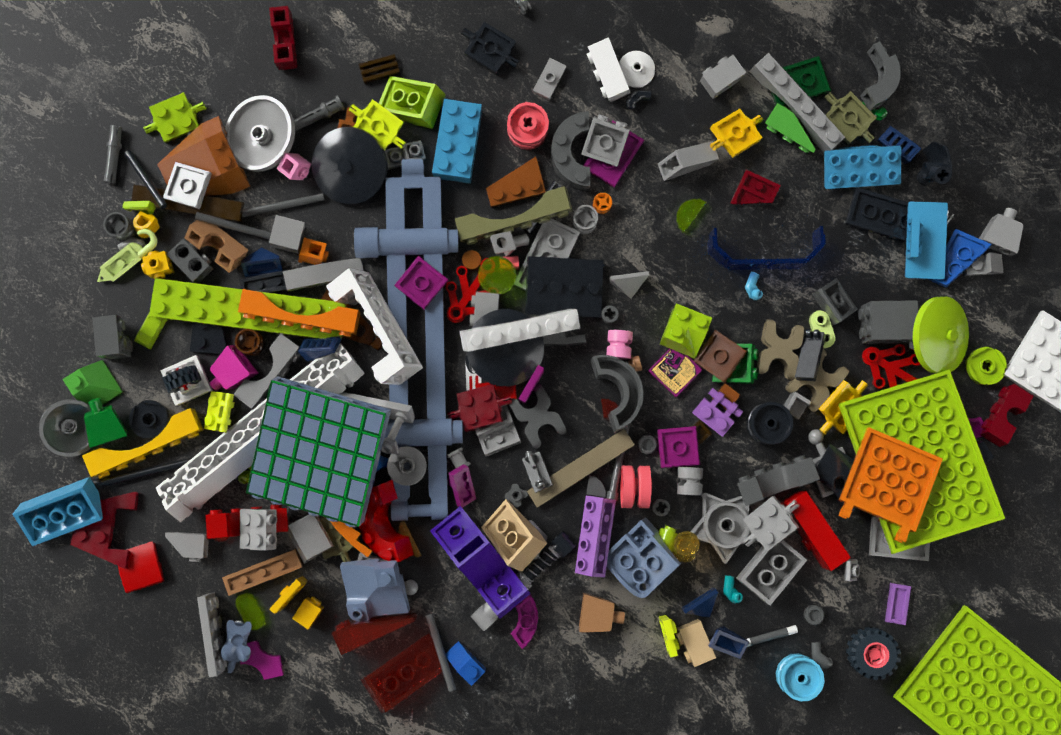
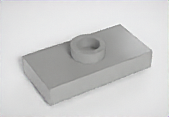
[533,58,566,100]

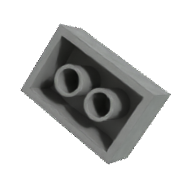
[736,540,807,606]

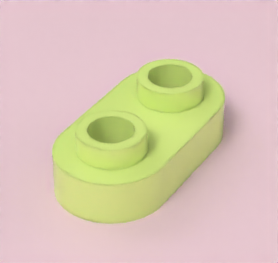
[809,311,835,348]

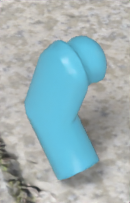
[745,272,763,300]

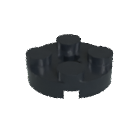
[129,400,170,439]

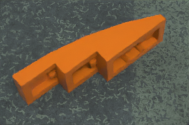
[330,521,372,558]

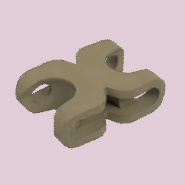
[756,319,804,380]
[786,349,849,412]

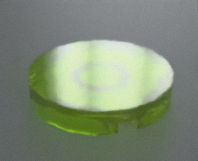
[478,256,517,294]

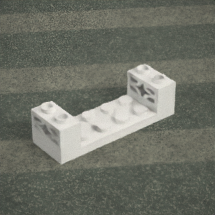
[326,268,423,385]

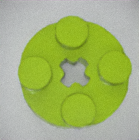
[965,347,1007,385]

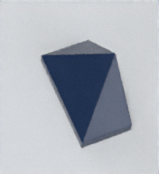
[241,248,283,278]
[681,587,718,617]
[708,626,749,659]

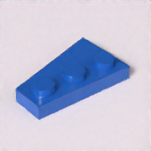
[928,229,992,287]

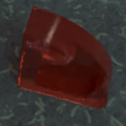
[601,399,619,418]

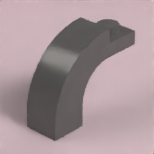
[860,41,901,111]

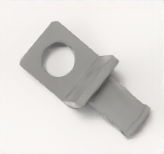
[490,231,529,256]

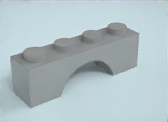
[234,333,301,409]

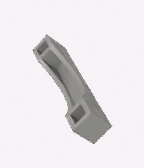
[750,53,845,153]

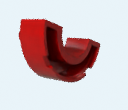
[359,480,414,562]
[206,504,288,539]

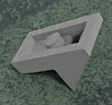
[964,253,1003,276]

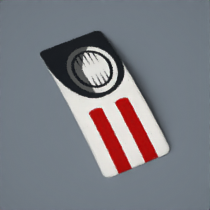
[465,355,481,391]

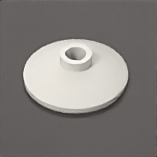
[619,51,655,88]

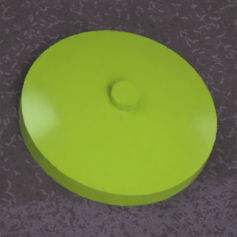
[913,297,969,374]

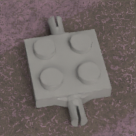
[743,496,800,552]

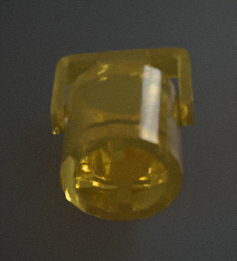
[673,531,700,562]

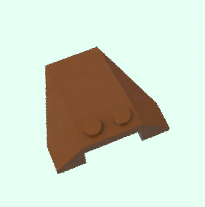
[157,116,251,196]

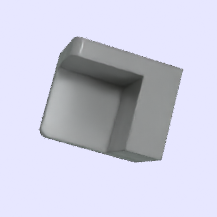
[784,392,812,419]

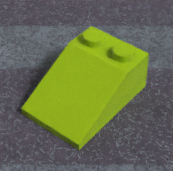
[379,76,446,129]

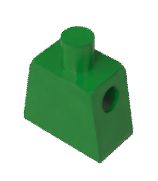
[84,398,127,448]

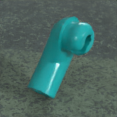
[723,575,743,603]

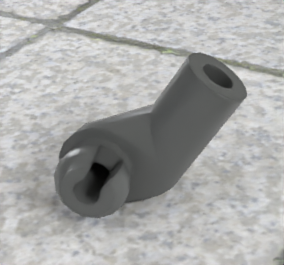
[811,642,833,669]

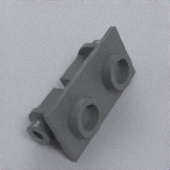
[522,451,553,493]

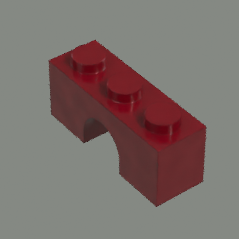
[269,6,297,70]
[980,384,1034,447]

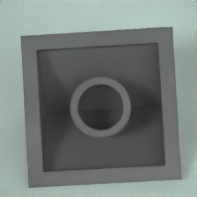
[812,278,858,325]

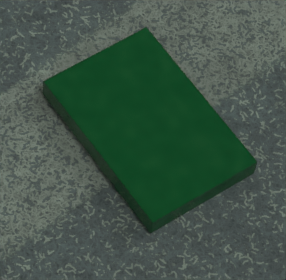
[771,56,831,107]

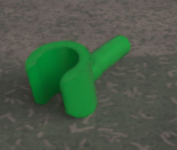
[862,102,888,121]

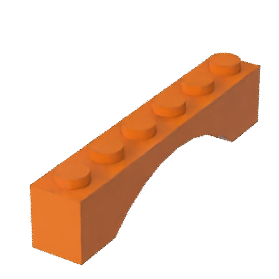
[238,289,361,337]

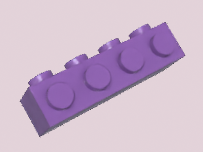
[575,495,616,578]

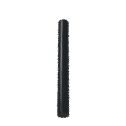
[124,150,168,209]

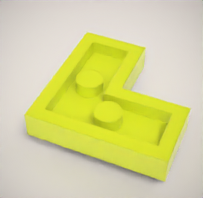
[658,615,680,658]

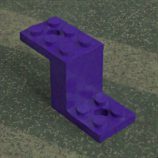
[430,506,531,619]

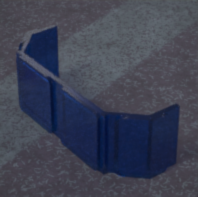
[707,226,826,270]

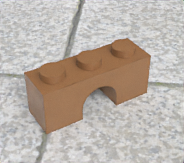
[185,220,248,273]

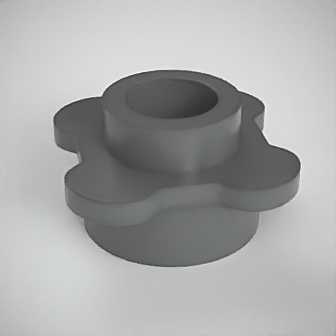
[505,484,528,507]

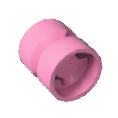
[606,330,633,360]

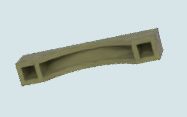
[455,186,573,245]

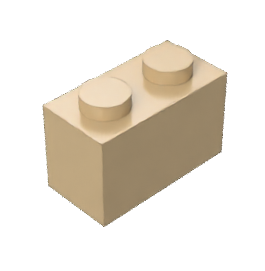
[676,619,716,667]

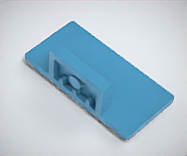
[824,145,901,189]
[905,202,948,279]

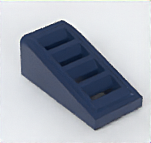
[877,126,921,165]
[298,337,342,361]

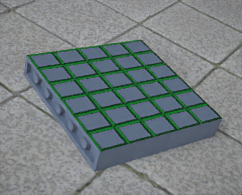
[246,377,391,527]

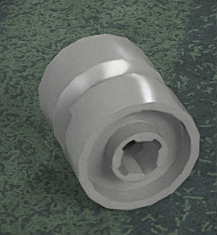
[572,205,598,234]
[677,467,703,495]

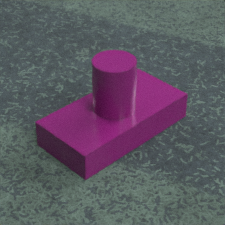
[447,464,476,508]

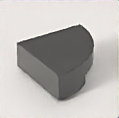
[586,475,606,497]

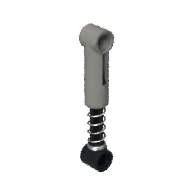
[470,531,577,631]

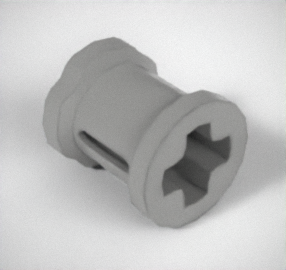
[447,447,471,469]

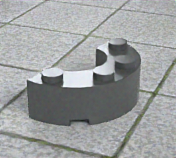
[551,111,590,191]
[590,355,643,433]
[737,455,820,506]

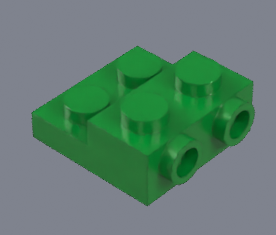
[712,344,758,384]

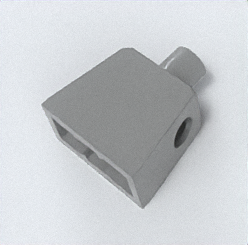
[979,208,1023,257]

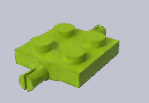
[143,92,206,143]

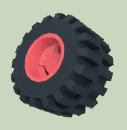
[846,627,901,680]

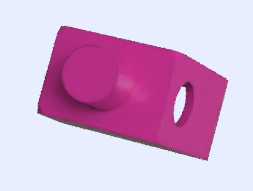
[210,345,258,391]

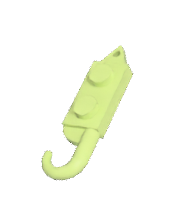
[97,229,157,282]

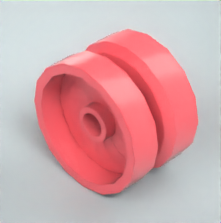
[507,102,549,150]
[620,466,652,508]

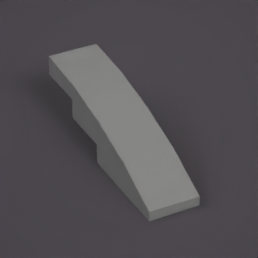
[283,258,364,291]

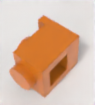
[298,238,329,265]

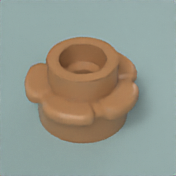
[628,355,642,372]

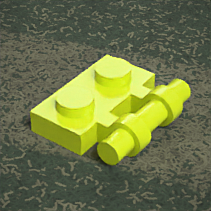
[204,391,235,433]

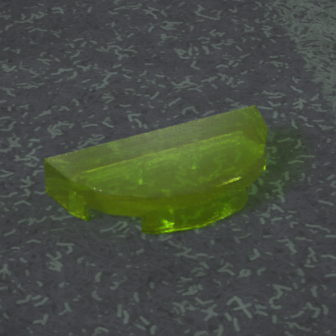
[676,199,706,233]

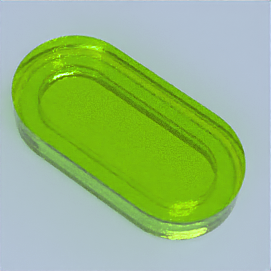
[235,593,266,630]

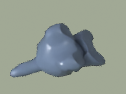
[221,620,252,673]

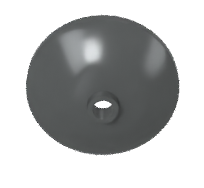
[39,399,92,457]

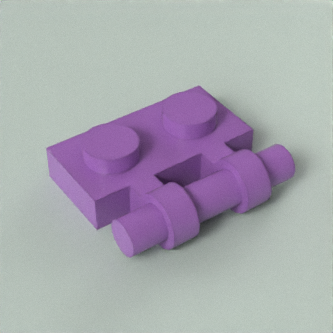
[692,388,743,437]

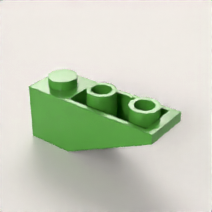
[765,103,816,153]

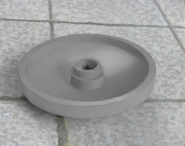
[225,96,295,172]

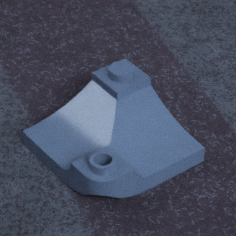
[606,518,681,598]
[340,559,410,621]

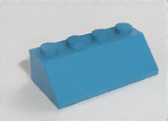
[12,477,103,546]

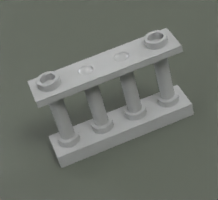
[340,392,415,455]

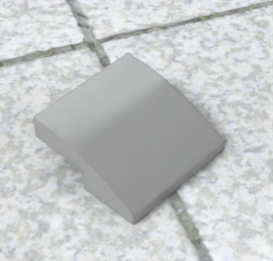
[475,405,521,457]

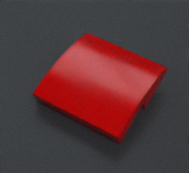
[118,541,164,593]

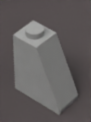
[658,141,719,181]

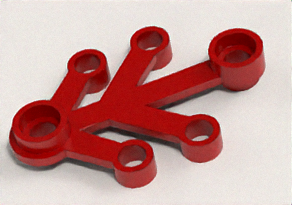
[446,258,499,323]
[862,344,920,388]

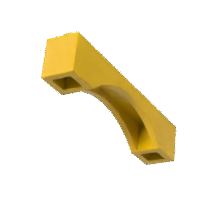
[82,408,204,479]

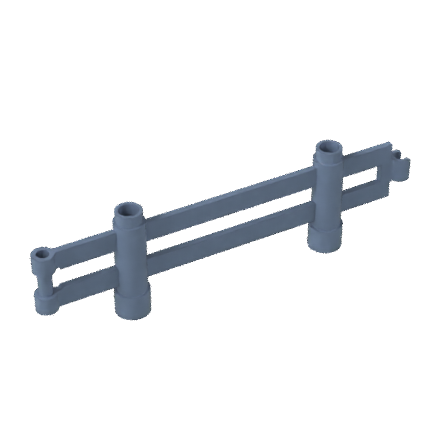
[354,159,463,521]

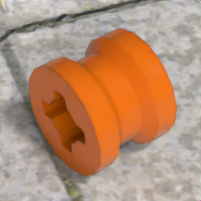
[593,193,612,214]

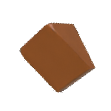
[712,384,740,410]

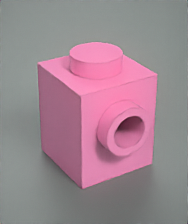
[277,153,312,180]

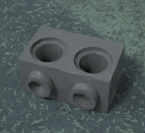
[166,239,214,284]

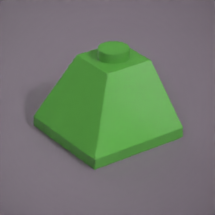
[63,360,123,405]

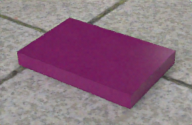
[584,120,644,188]

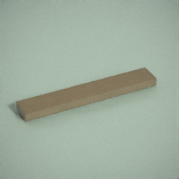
[527,429,634,508]

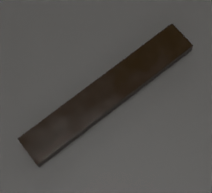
[131,184,244,221]

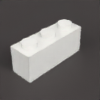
[587,37,631,102]

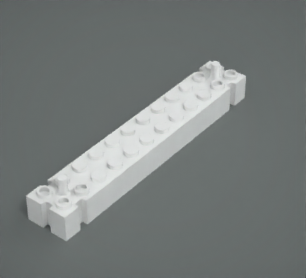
[156,343,365,522]

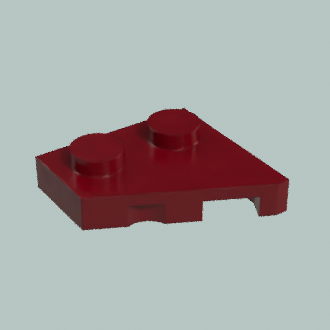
[730,170,781,204]

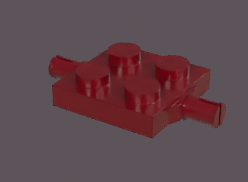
[448,384,512,432]

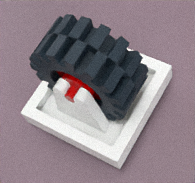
[160,355,213,406]

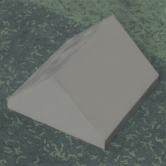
[287,514,334,564]

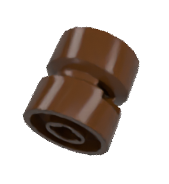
[235,329,265,356]

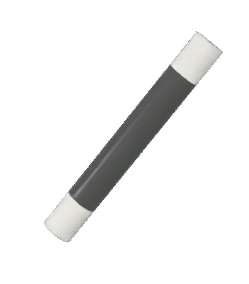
[746,625,798,647]

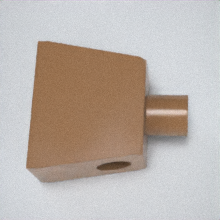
[579,593,625,632]

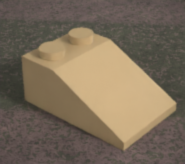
[481,499,547,571]

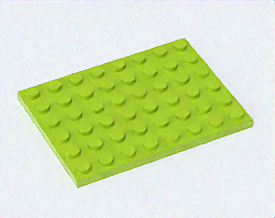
[838,370,1005,554]
[893,605,1061,735]

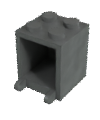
[858,301,918,352]

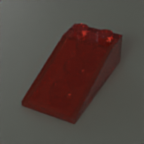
[332,613,417,655]
[360,633,450,713]

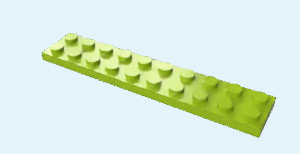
[149,278,346,339]

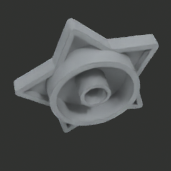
[688,493,751,564]

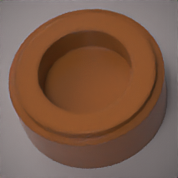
[462,250,481,270]

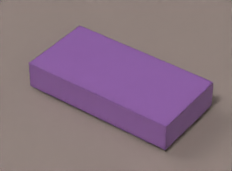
[885,583,911,625]

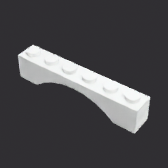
[460,309,580,352]

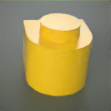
[133,211,160,238]

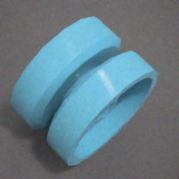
[776,653,825,701]

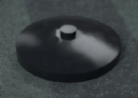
[312,127,388,204]
[467,309,544,386]

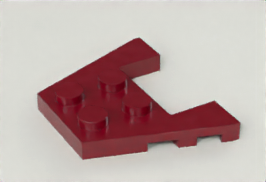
[71,492,139,569]

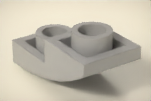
[385,140,426,170]
[844,559,860,581]

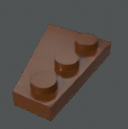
[486,157,546,208]

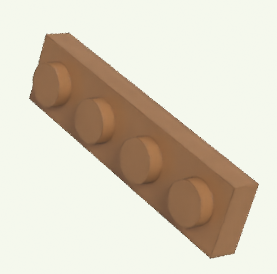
[222,549,303,596]

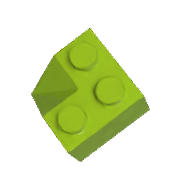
[660,303,712,358]

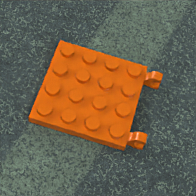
[838,427,943,543]

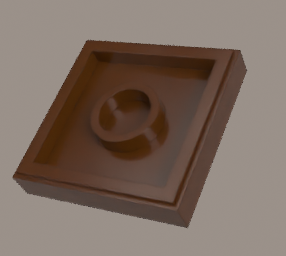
[694,330,748,383]

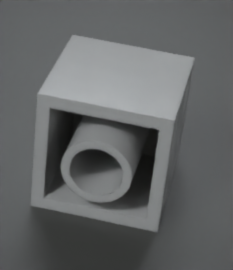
[269,215,306,254]

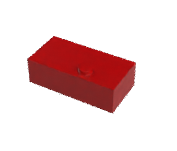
[780,491,851,571]

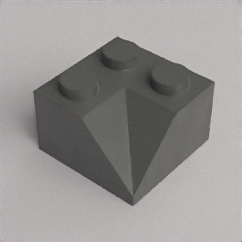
[92,315,133,360]

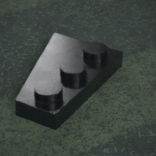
[190,322,227,355]

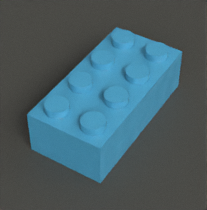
[432,99,482,184]

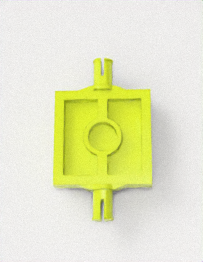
[349,99,406,151]

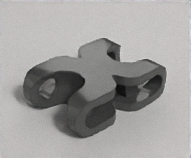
[509,384,567,450]

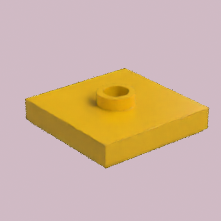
[270,576,308,614]

